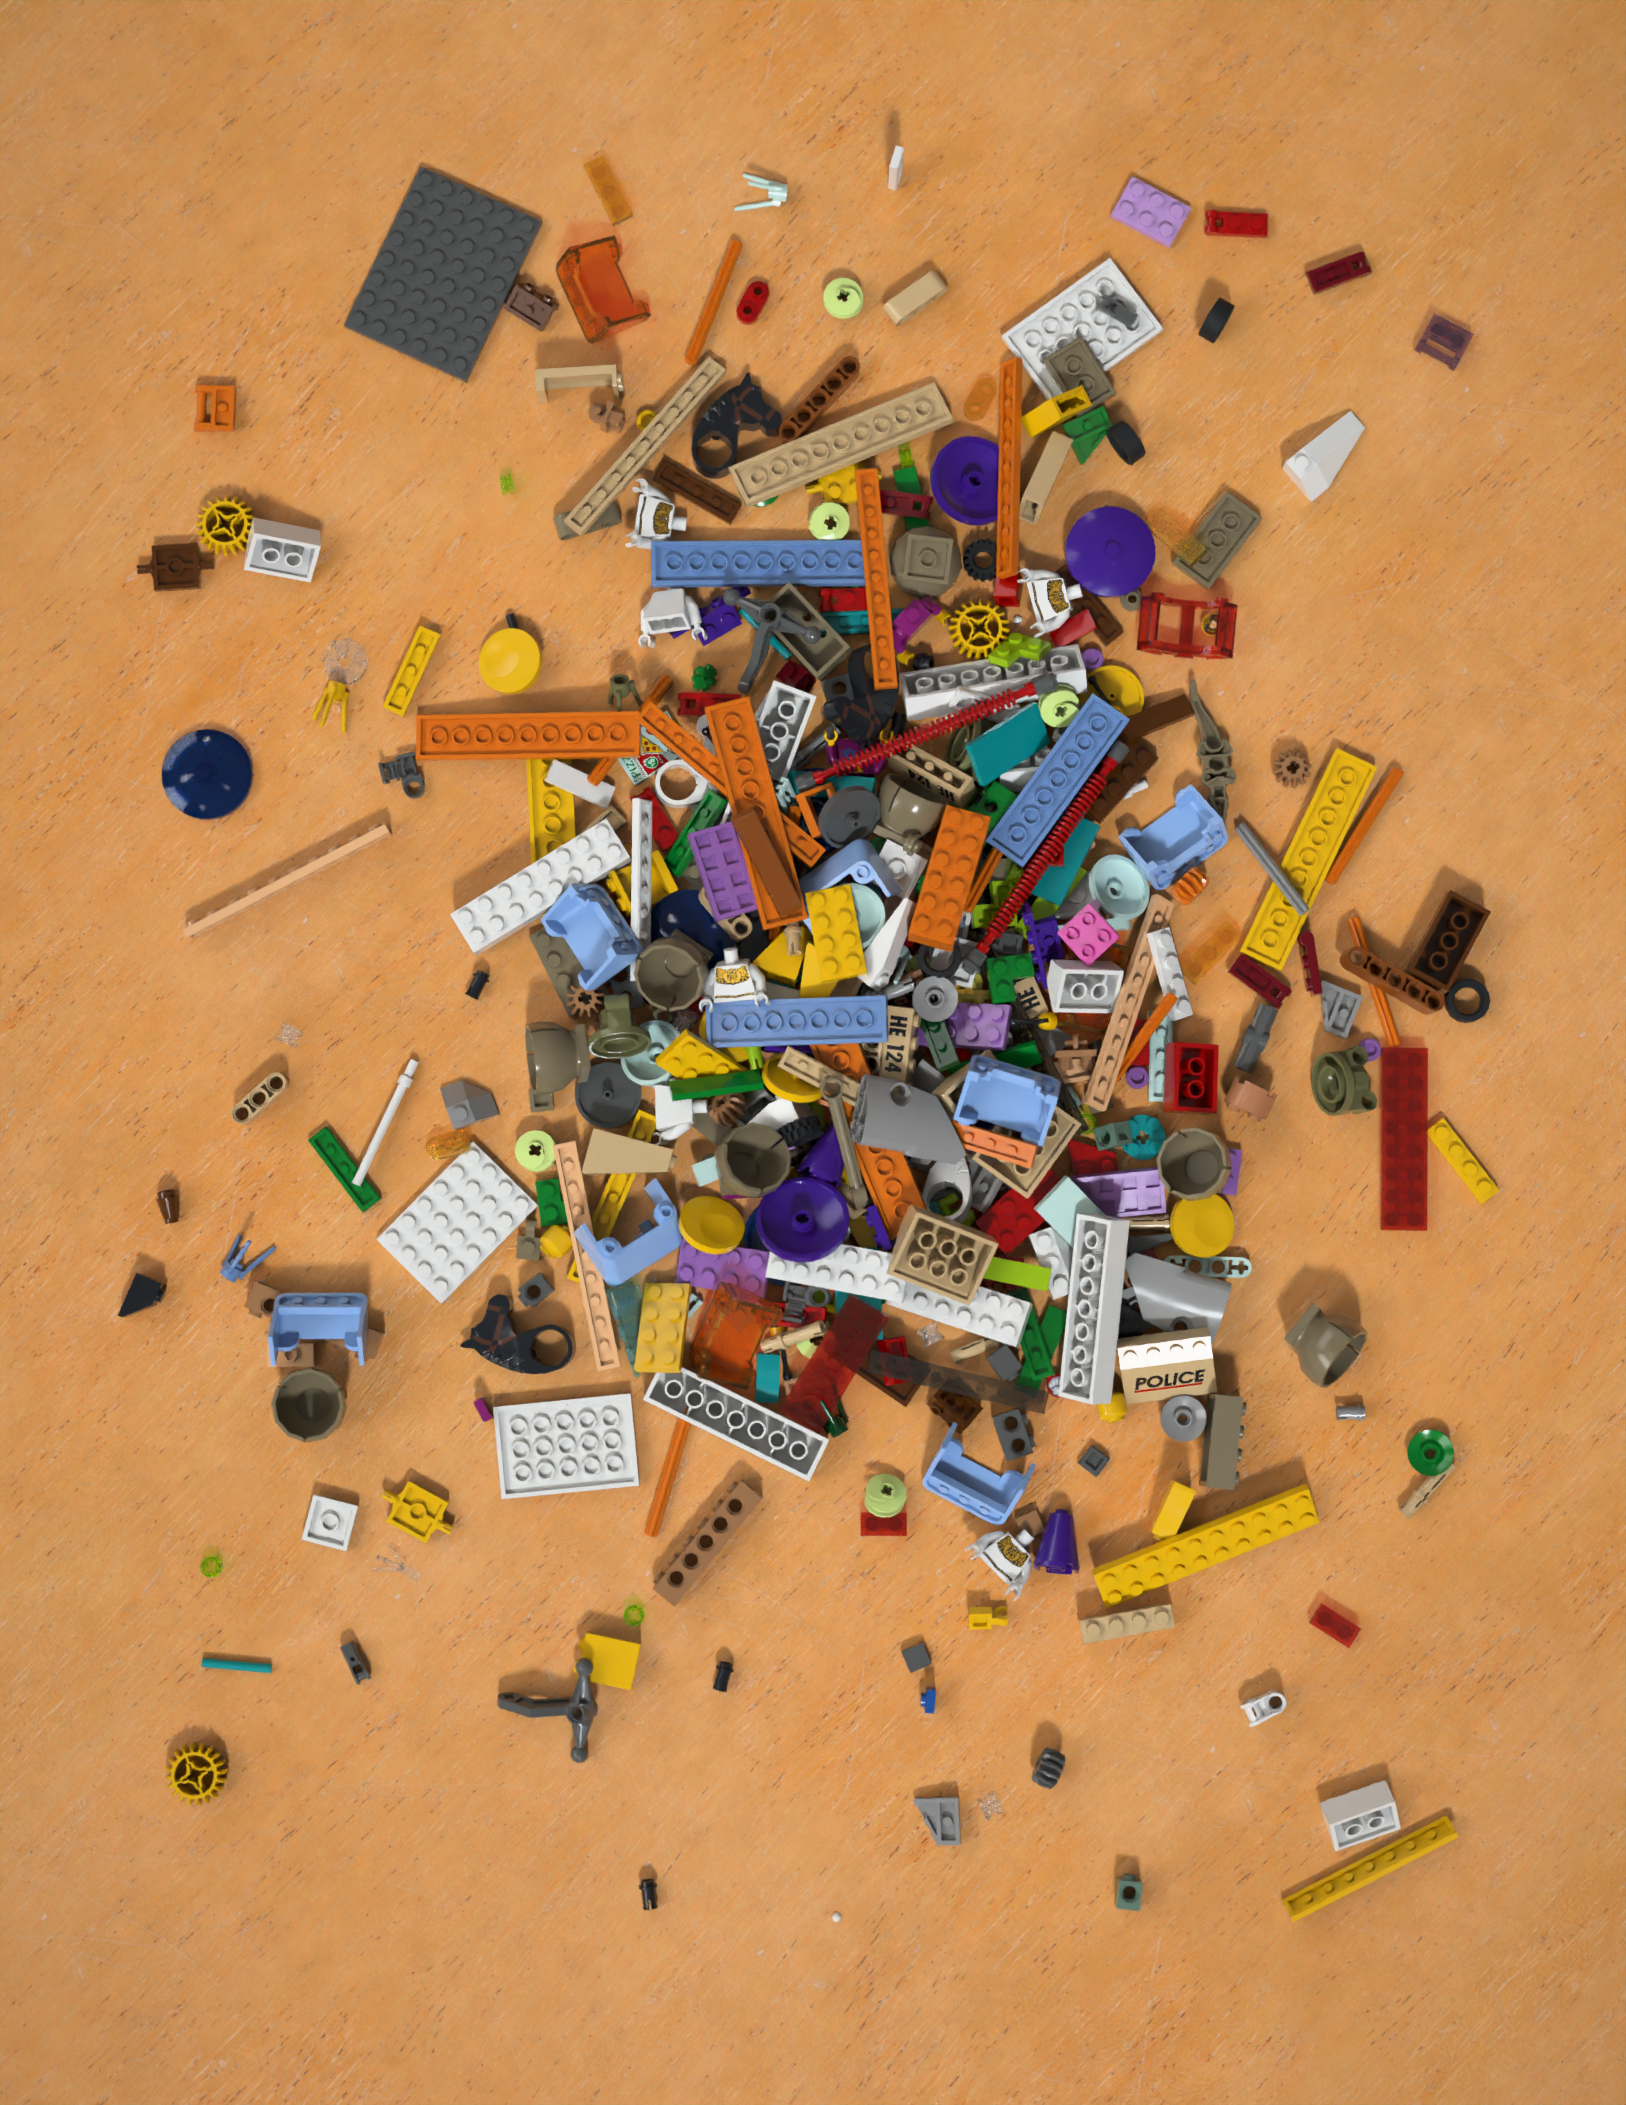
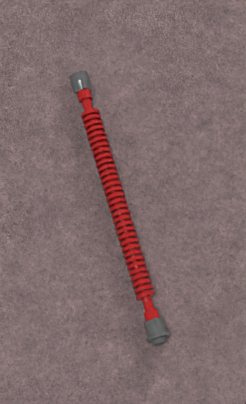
[794,670,1058,793]
[960,740,1130,975]

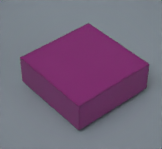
[474,1398,494,1422]

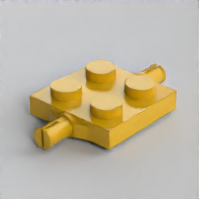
[805,461,882,506]
[381,1480,454,1544]

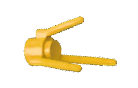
[312,681,349,733]

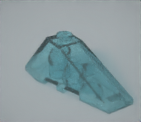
[605,1281,643,1377]

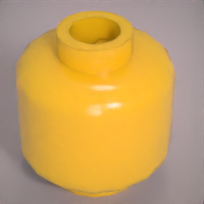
[540,1225,573,1259]
[1096,1388,1128,1424]

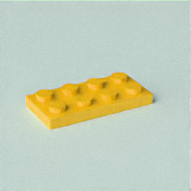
[805,884,868,983]
[655,1029,749,1099]
[634,1283,692,1373]

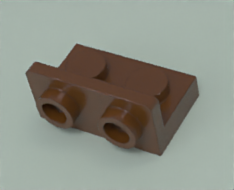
[504,282,559,332]
[926,1378,983,1434]

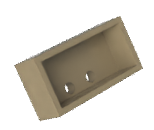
[767,582,854,681]
[1199,1394,1246,1490]

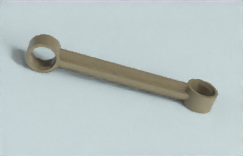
[819,1075,869,1209]

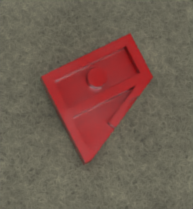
[1067,1140,1119,1175]

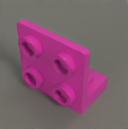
[1057,899,1120,966]

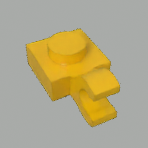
[968,1606,1008,1630]

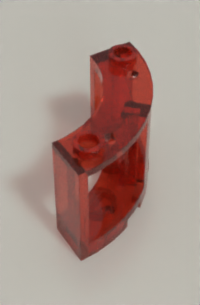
[1136,592,1238,660]

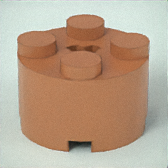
[1224,1076,1277,1122]

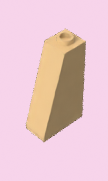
[1019,431,1073,526]
[581,1128,677,1175]

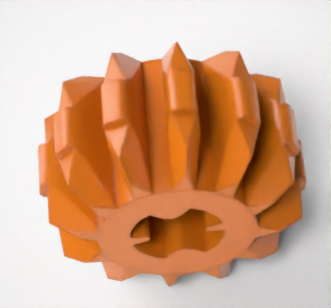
[1171,867,1210,906]

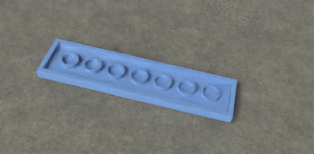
[986,693,1130,868]
[706,995,889,1048]

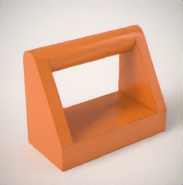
[795,782,836,839]

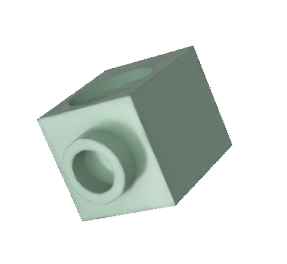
[1093,1121,1133,1151]
[1115,1874,1143,1911]

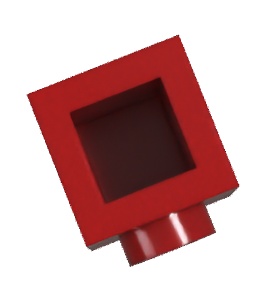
[993,572,1024,607]

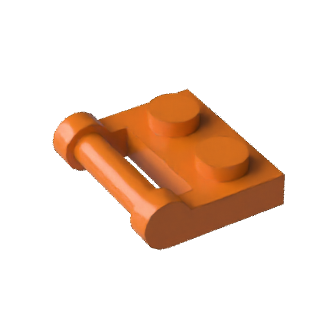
[194,385,236,432]

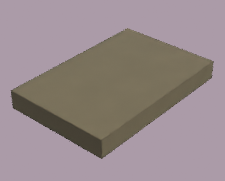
[1042,336,1117,417]

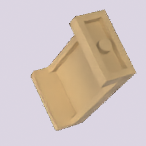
[534,364,623,403]

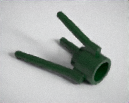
[800,1383,849,1438]

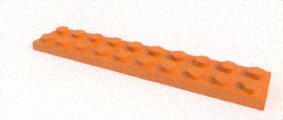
[704,696,808,931]
[416,711,641,761]
[810,1043,928,1240]

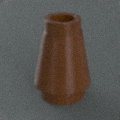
[156,1189,179,1224]

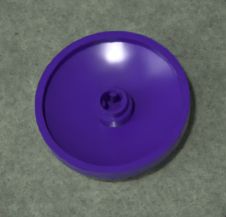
[930,436,999,526]
[1065,506,1156,598]
[756,1177,849,1263]

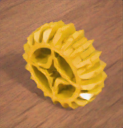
[196,495,256,557]
[948,599,1010,660]
[164,1742,228,1806]

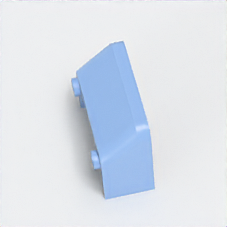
[798,839,902,935]
[574,1178,683,1286]
[268,1293,368,1366]
[922,1422,1036,1525]

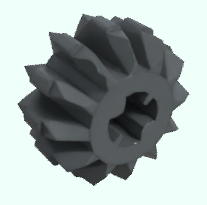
[1032,1747,1066,1789]

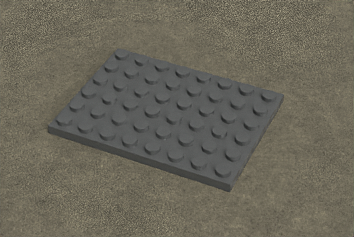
[344,166,542,383]

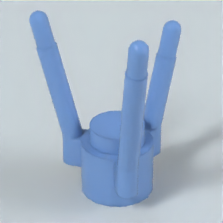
[220,1235,276,1282]

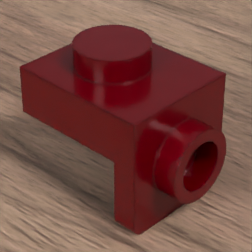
[775,659,816,693]

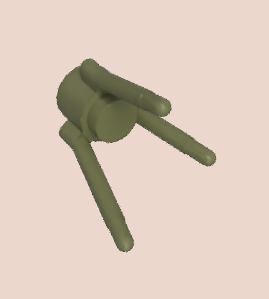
[608,674,642,711]

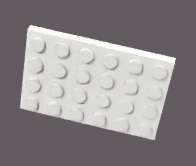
[1001,258,1163,400]
[376,1142,539,1304]
[493,1393,640,1499]

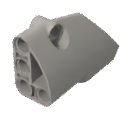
[849,1074,967,1164]
[1125,1253,1232,1345]

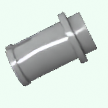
[1336,1404,1365,1422]

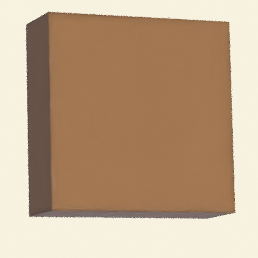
[1015,1509,1045,1537]

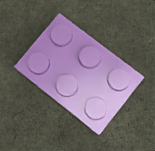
[1110,176,1191,249]

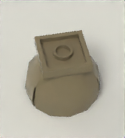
[889,525,962,599]
[873,774,951,846]
[634,928,714,1011]
[525,1021,591,1095]
[714,1122,791,1199]
[1157,1127,1232,1201]
[1284,1303,1367,1388]
[272,1367,347,1443]

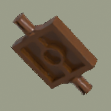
[137,543,215,592]

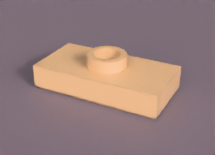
[268,1343,315,1367]

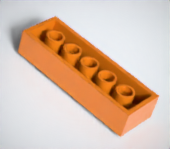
[908,805,991,953]

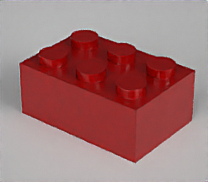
[1164,1042,1219,1115]

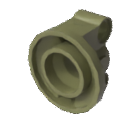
[945,716,998,787]
[587,993,652,1059]
[1311,1046,1377,1116]

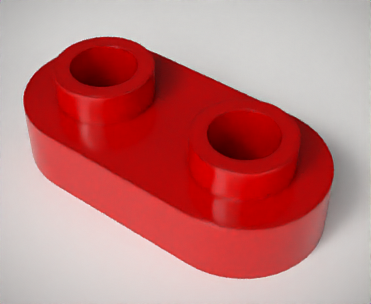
[736,281,769,325]

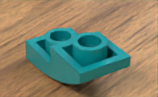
[755,1352,780,1403]

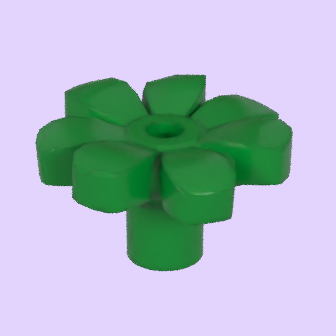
[692,664,717,691]

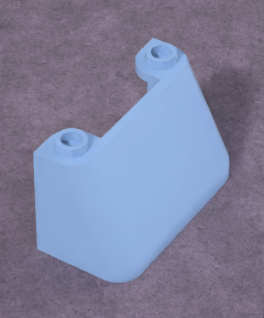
[1118,784,1228,891]
[541,884,643,990]
[953,1055,1061,1146]

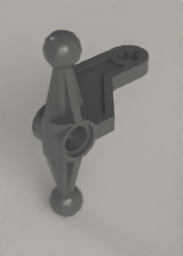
[723,588,821,694]
[497,1658,598,1763]

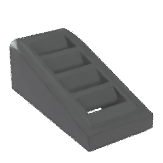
[1127,1233,1173,1256]

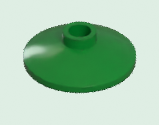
[1407,1430,1454,1476]

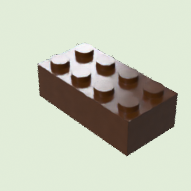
[1404,890,1491,994]

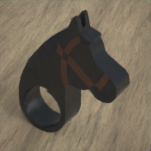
[692,372,782,479]
[823,643,900,753]
[460,1294,576,1374]

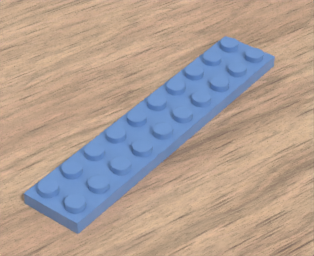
[651,540,865,588]

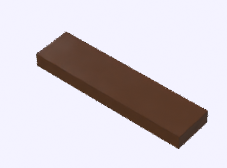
[653,460,742,525]
[1054,564,1124,647]
[1116,694,1195,744]

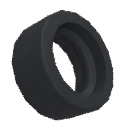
[1198,297,1235,343]
[1106,420,1146,465]
[918,942,961,978]
[1445,979,1490,1023]

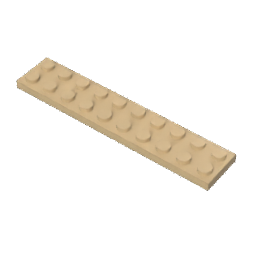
[728,382,953,508]

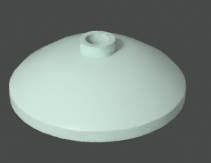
[1089,855,1150,920]
[836,883,885,949]
[621,1020,681,1086]

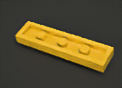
[382,625,441,718]
[1424,1118,1500,1205]

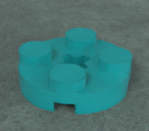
[1121,1115,1166,1161]

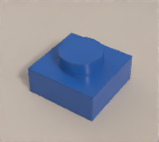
[920,1687,936,1714]

